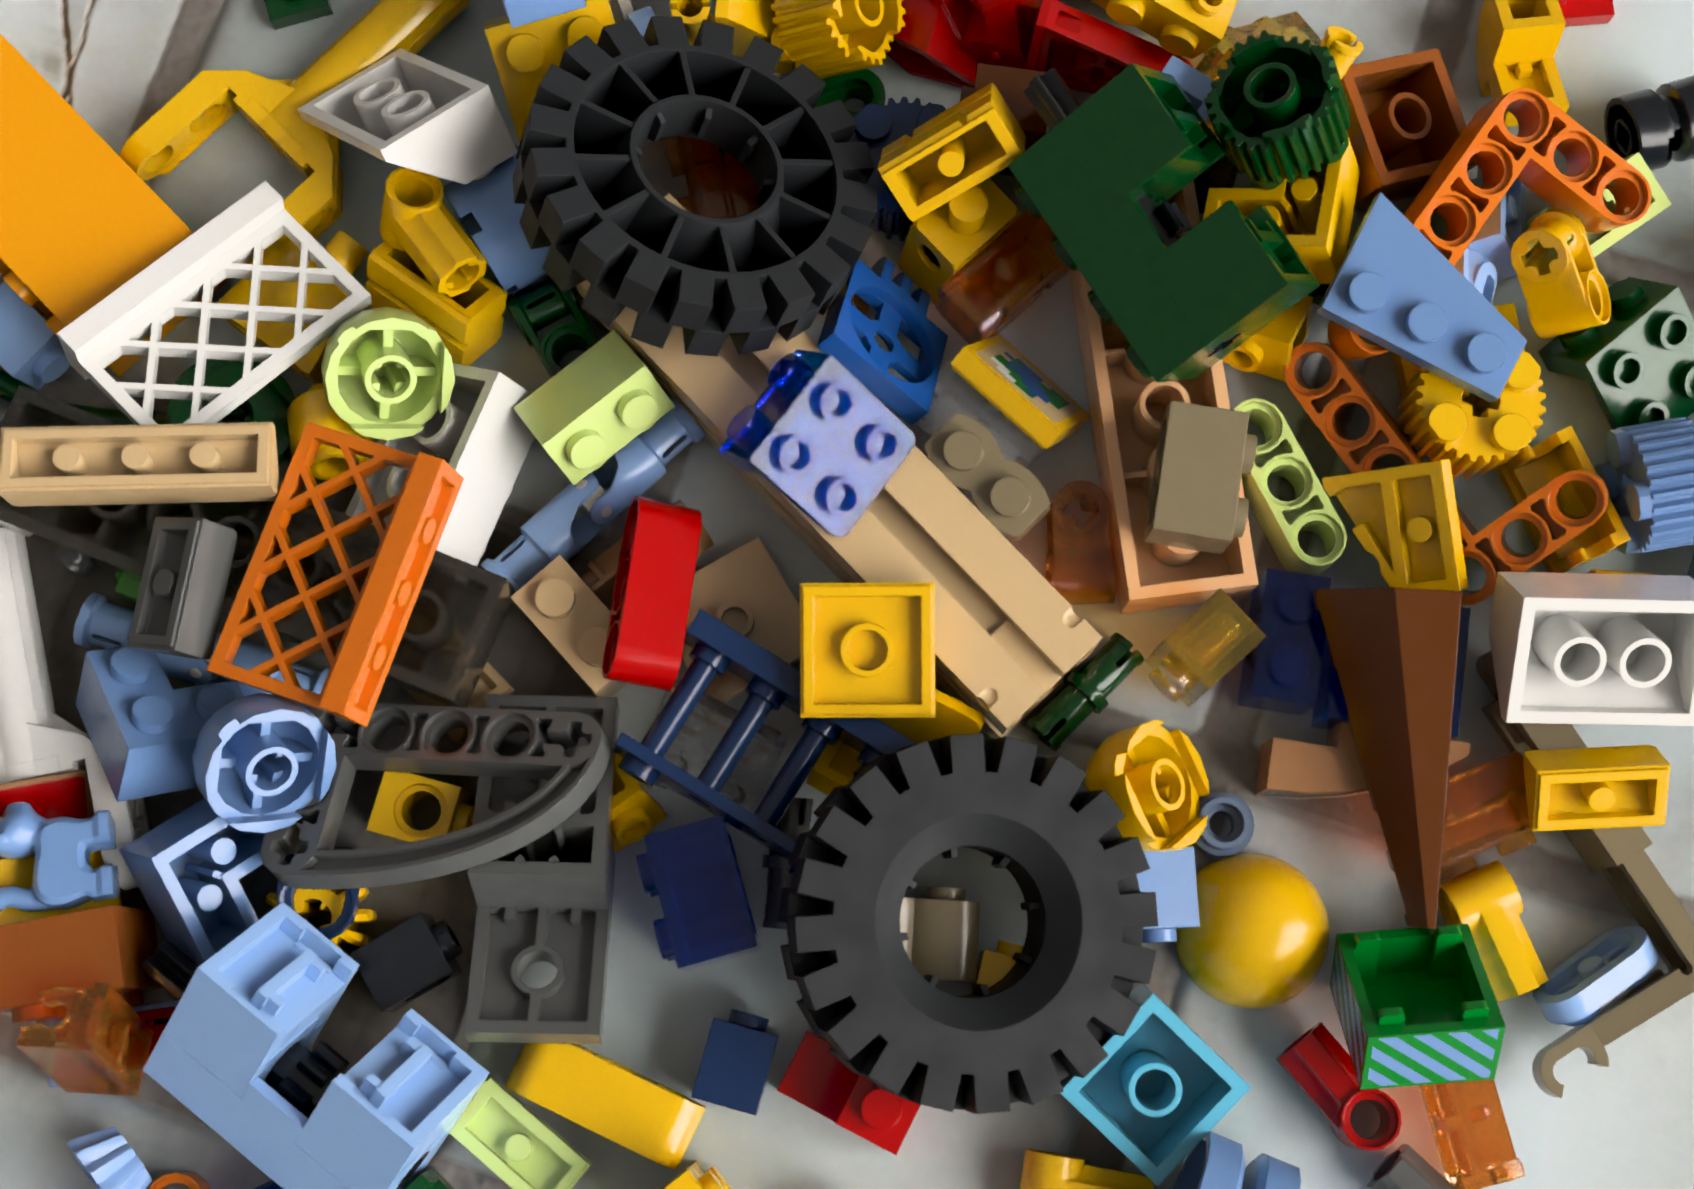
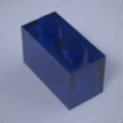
[1237,568,1332,715]

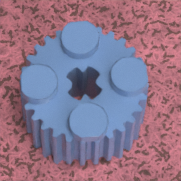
[1594,417,1694,554]

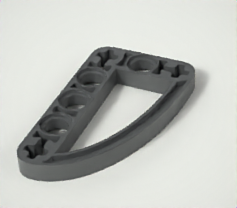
[260,703,611,889]

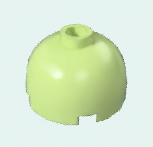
[321,306,455,441]

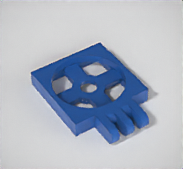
[817,256,948,426]

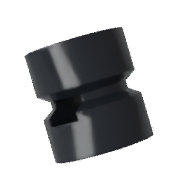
[1604,75,1694,171]

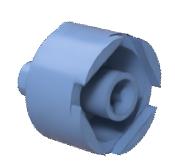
[443,145,550,296]

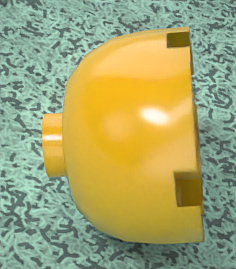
[1084,719,1209,852]

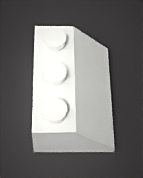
[297,48,517,185]
[341,363,535,577]
[1489,571,1694,726]

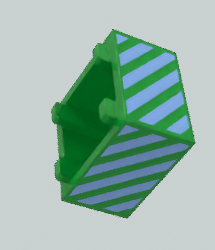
[1330,924,1506,1090]

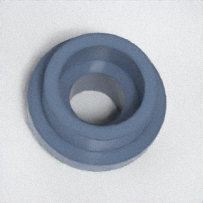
[1195,792,1254,857]

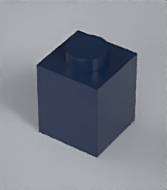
[691,1009,779,1116]

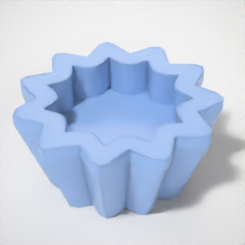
[66,1127,153,1189]

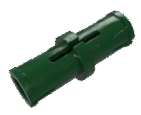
[1026,632,1144,751]

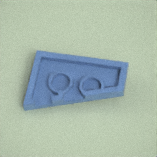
[1316,192,1527,403]

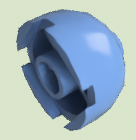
[192,693,337,833]

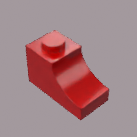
[777,1030,921,1155]

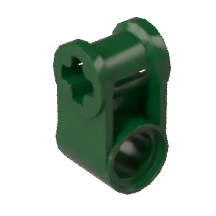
[506,277,597,378]

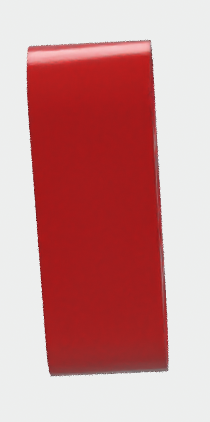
[602,496,702,691]

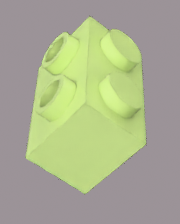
[513,330,675,485]

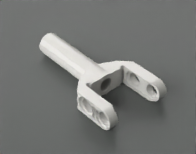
[0,528,150,890]

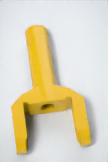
[120,0,470,280]

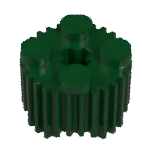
[1204,30,1351,190]

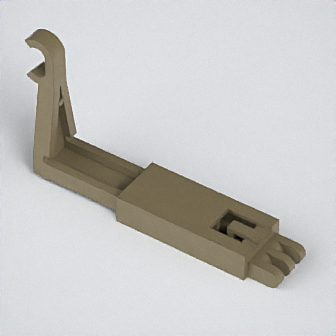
[1476,651,1694,1098]

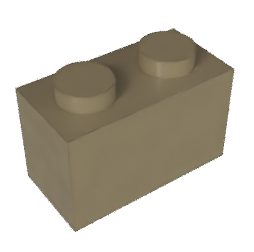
[1144,400,1257,554]

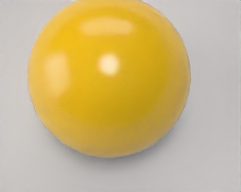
[1174,853,1330,1009]

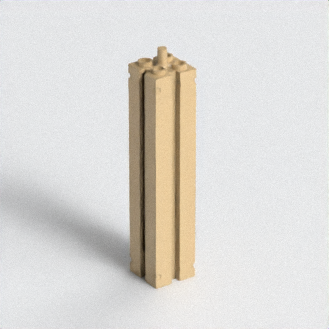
[576,193,1103,739]

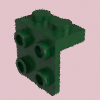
[1538,277,1694,430]

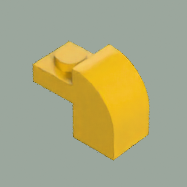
[1476,0,1569,127]

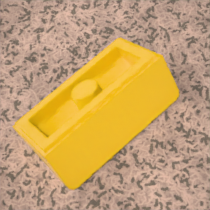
[1523,745,1671,832]

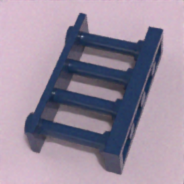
[613,609,916,876]

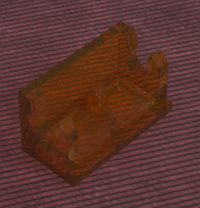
[17,982,154,1096]
[1419,1079,1526,1189]

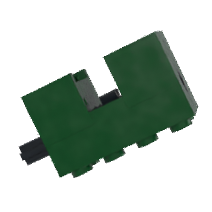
[1008,63,1321,382]

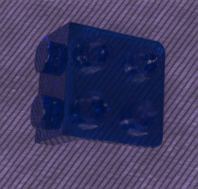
[717,349,915,537]

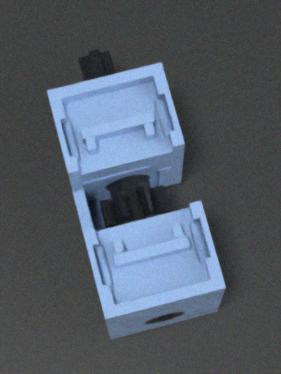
[141,902,489,1189]

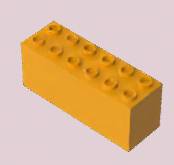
[0,34,230,377]

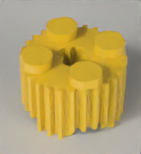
[771,0,906,79]
[1398,351,1546,480]

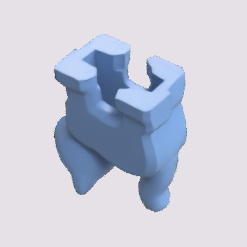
[0,802,119,912]

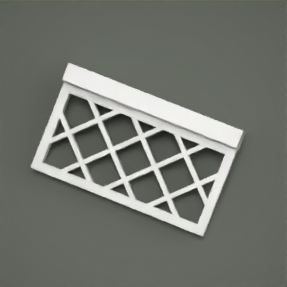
[57,181,372,425]

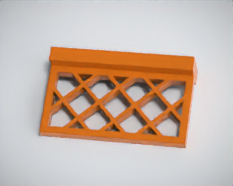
[206,422,464,727]

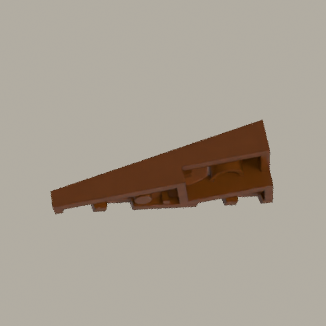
[1313,588,1462,929]

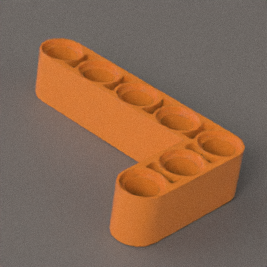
[1328,88,1651,360]
[1283,342,1609,605]

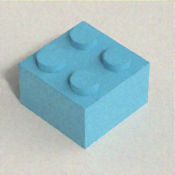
[1060,983,1251,1186]

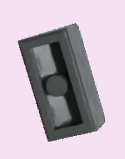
[127,517,237,660]

